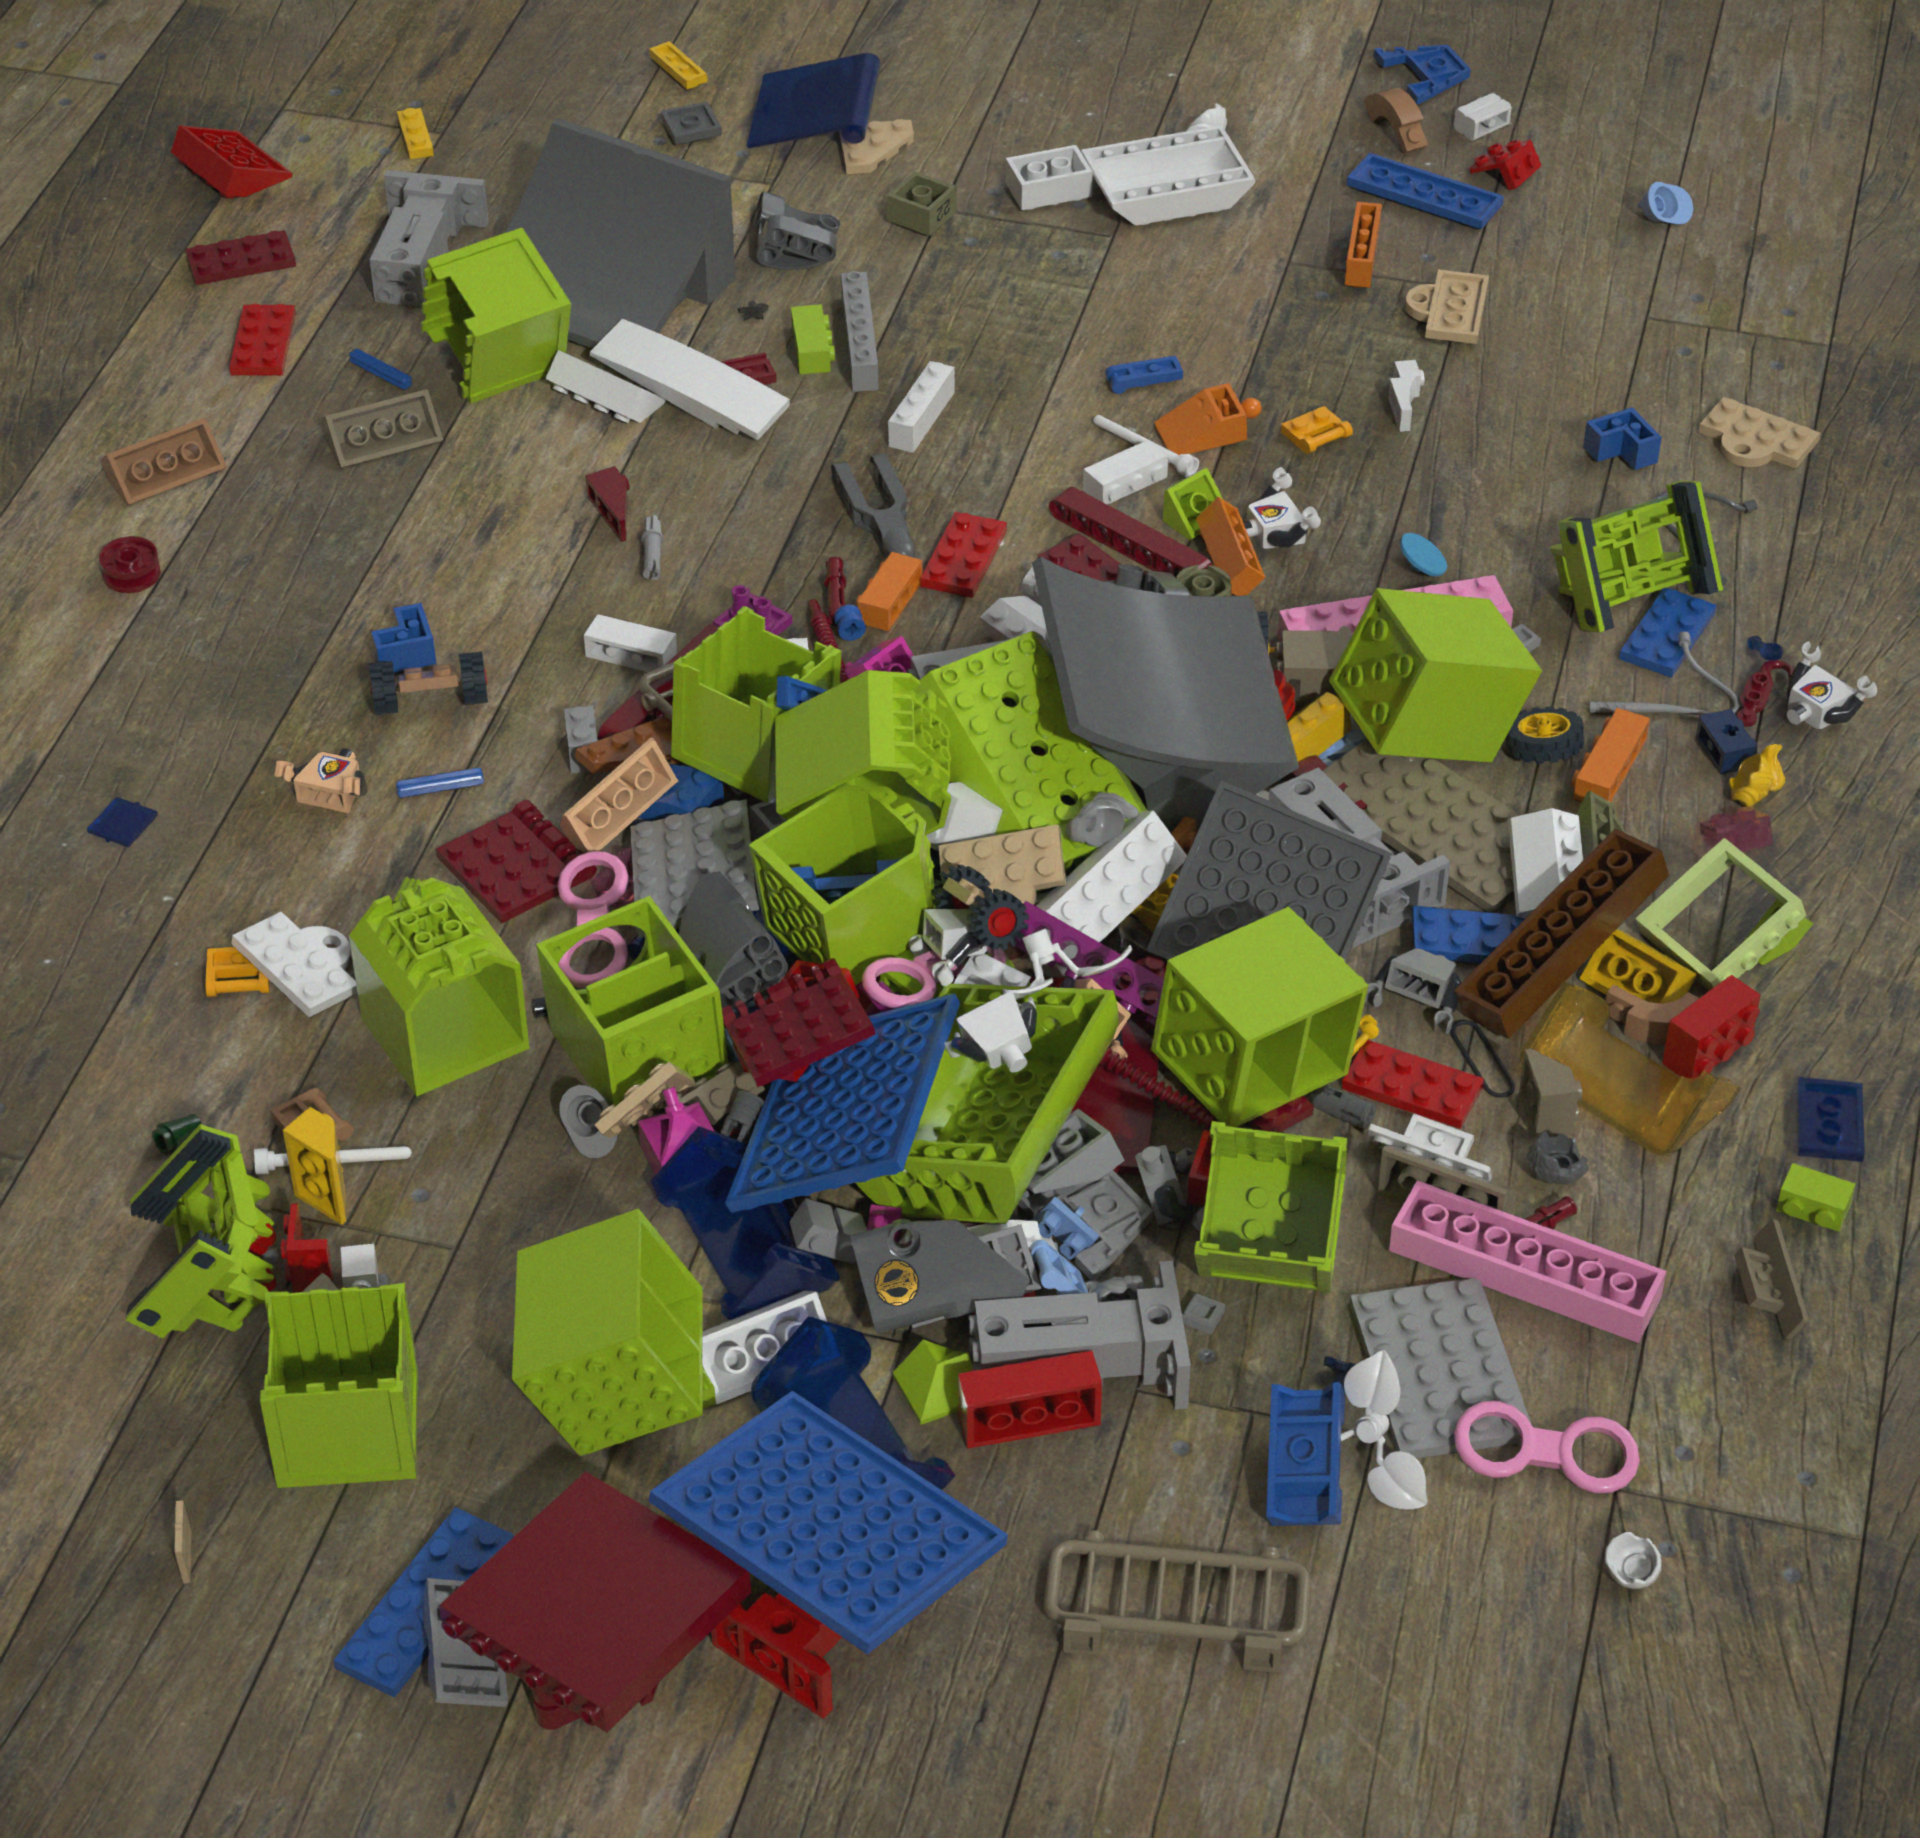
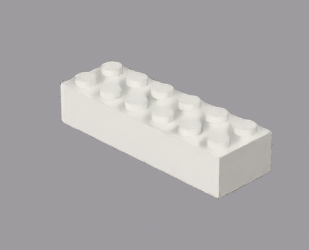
[1036,810,1187,976]

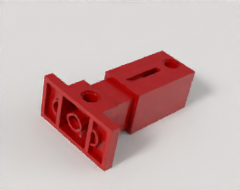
[711,1593,850,1719]

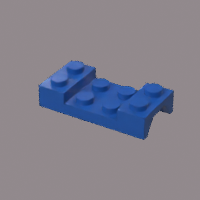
[1266,1382,1345,1526]

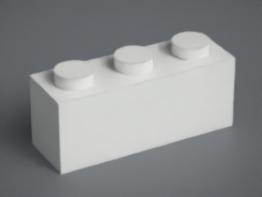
[1083,440,1168,505]
[584,614,677,672]

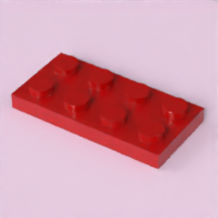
[229,304,296,376]
[920,512,1007,598]
[1342,1040,1484,1129]

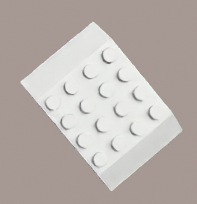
[1081,125,1255,226]

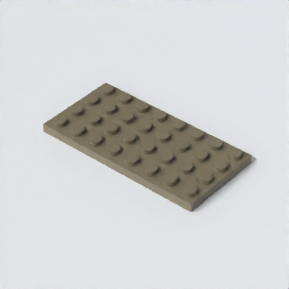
[1323,739,1520,913]

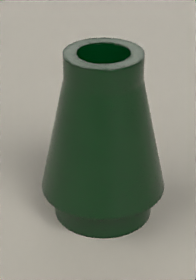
[152,1114,202,1153]

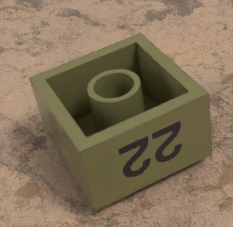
[887,171,957,236]

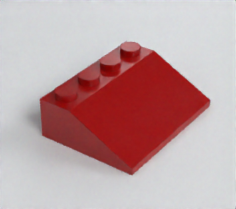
[171,125,293,199]

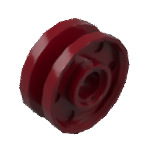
[99,536,161,593]

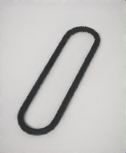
[1450,1020,1515,1098]

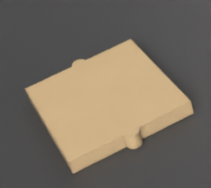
[175,1501,192,1583]

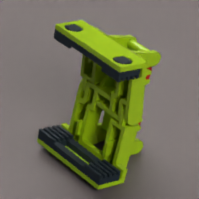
[1550,480,1723,633]

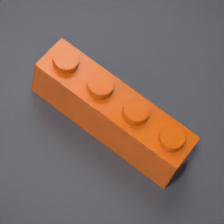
[1345,202,1382,288]
[1196,497,1266,596]
[1571,708,1650,802]

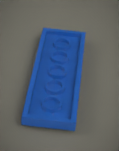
[1347,153,1504,229]
[333,1507,514,1698]

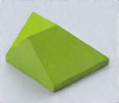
[1163,467,1223,540]
[893,1340,974,1425]

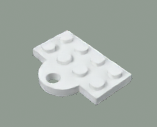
[231,912,358,1017]

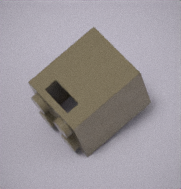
[1274,626,1352,712]

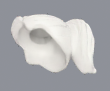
[1186,103,1227,131]

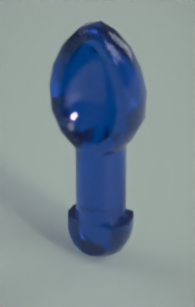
[1747,636,1784,661]

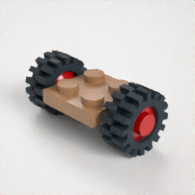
[369,651,488,715]

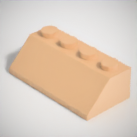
[560,738,678,853]

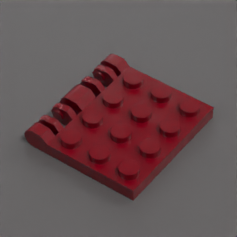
[436,800,597,924]
[722,958,876,1087]

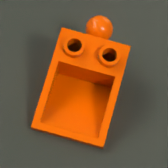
[1154,383,1262,455]

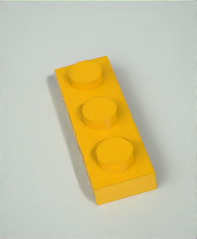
[649,41,708,89]
[397,108,434,159]

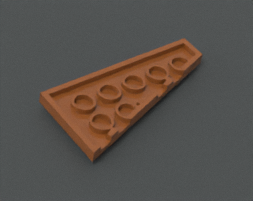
[575,716,681,773]

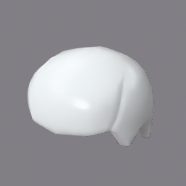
[1605,1532,1662,1589]

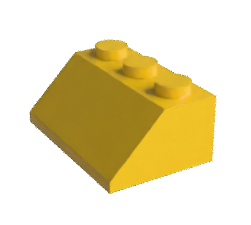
[1287,692,1352,762]
[1579,928,1698,1004]
[283,1107,346,1225]

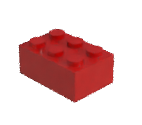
[1662,975,1761,1084]

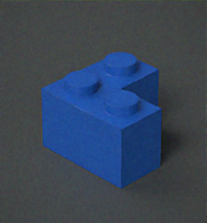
[1583,407,1662,470]
[371,603,436,673]

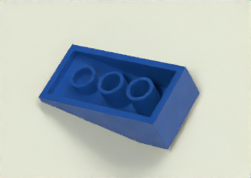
[638,765,724,822]

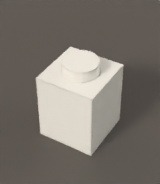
[341,1244,379,1289]

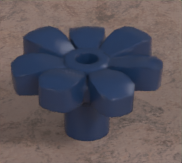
[1323,1356,1356,1389]

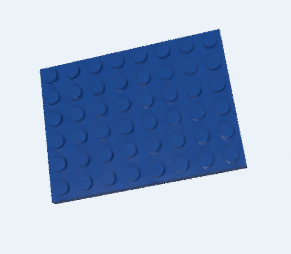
[725,993,960,1213]
[649,1391,1008,1655]

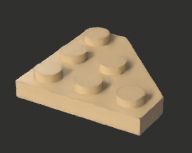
[838,119,914,175]
[594,1062,697,1138]

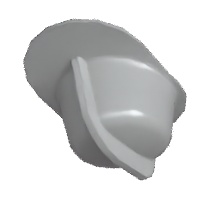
[559,1085,617,1158]

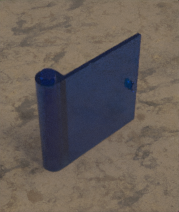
[747,53,881,149]

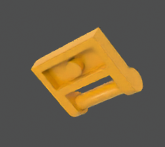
[1281,406,1353,454]
[205,947,270,997]

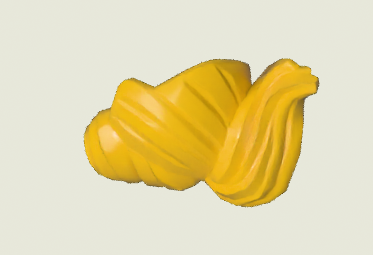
[1729,744,1785,808]

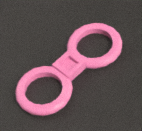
[557,851,628,988]
[862,946,1006,1009]
[1454,1401,1640,1494]

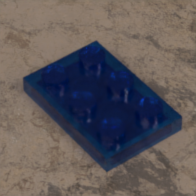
[1796,1077,1865,1162]

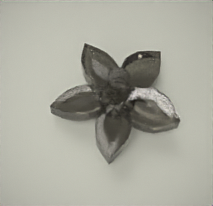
[737,301,769,321]

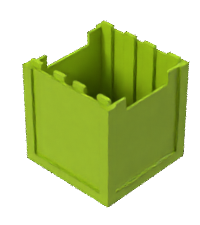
[421,227,571,404]
[671,606,841,803]
[1194,1121,1347,1293]
[260,1283,418,1488]

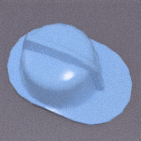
[1637,182,1693,225]

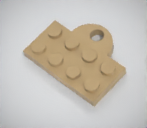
[1405,270,1489,344]
[1699,397,1820,469]
[939,825,1066,905]

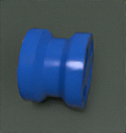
[834,605,866,641]

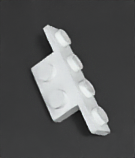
[1368,1114,1492,1181]

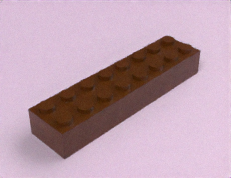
[1454,828,1669,1039]

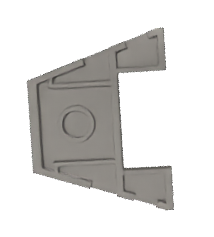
[1018,1171,1153,1281]

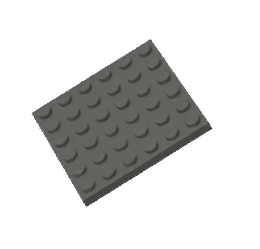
[1146,780,1392,962]

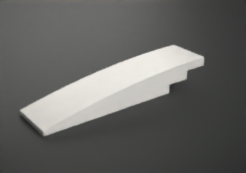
[590,319,790,440]

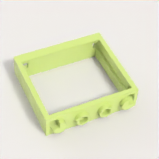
[1635,838,1806,991]

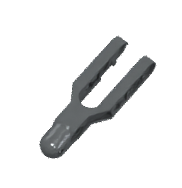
[831,453,915,559]

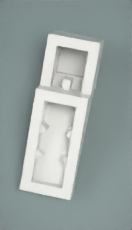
[1388,360,1424,432]

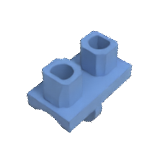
[1034,1197,1100,1260]

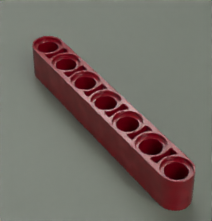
[1049,487,1213,578]
[598,624,719,741]

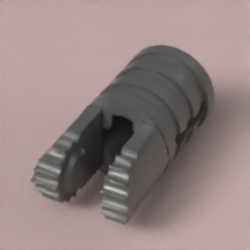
[1313,1086,1377,1130]
[718,1090,764,1153]

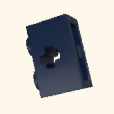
[1696,709,1757,775]

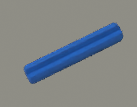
[349,348,413,390]
[396,767,484,798]

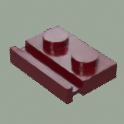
[720,352,777,385]

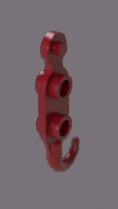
[1737,659,1794,727]

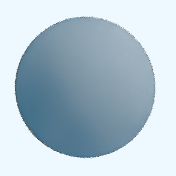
[1399,533,1447,577]

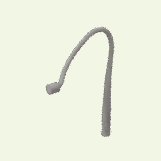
[1589,632,1740,716]

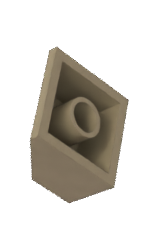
[1519,1049,1582,1139]

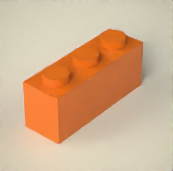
[855,552,923,631]

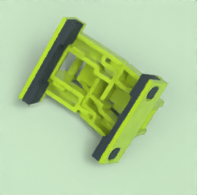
[125,1124,276,1339]

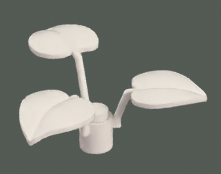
[1003,929,1132,1000]
[1341,1350,1428,1510]

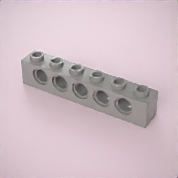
[841,271,879,392]

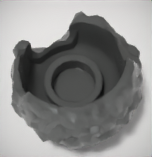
[1527,1131,1589,1185]

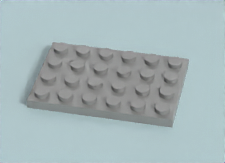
[631,799,759,938]
[1349,1278,1532,1458]

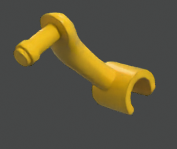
[1352,1014,1379,1057]

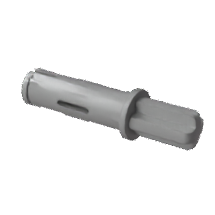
[641,515,663,581]

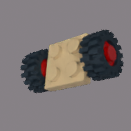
[932,865,1029,950]

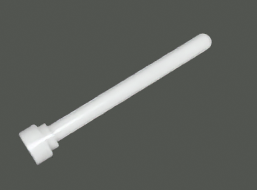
[1093,415,1199,477]
[254,1146,412,1175]

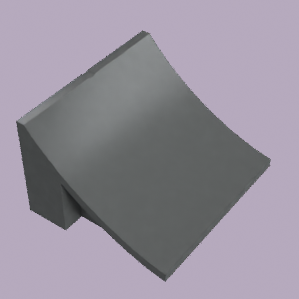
[505,118,735,348]
[1032,557,1299,831]

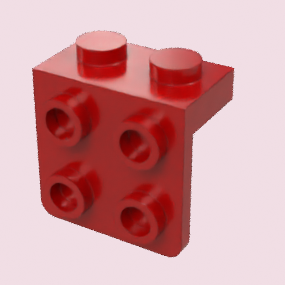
[1468,139,1542,190]
[281,1203,335,1293]

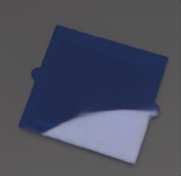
[87,797,158,847]

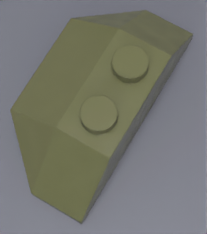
[1576,791,1625,860]

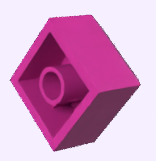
[844,636,914,679]
[638,1087,724,1191]

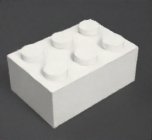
[1005,145,1093,210]

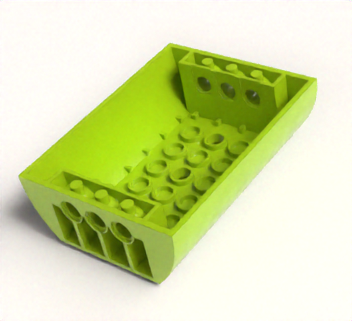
[913,631,1148,895]
[856,983,1118,1224]

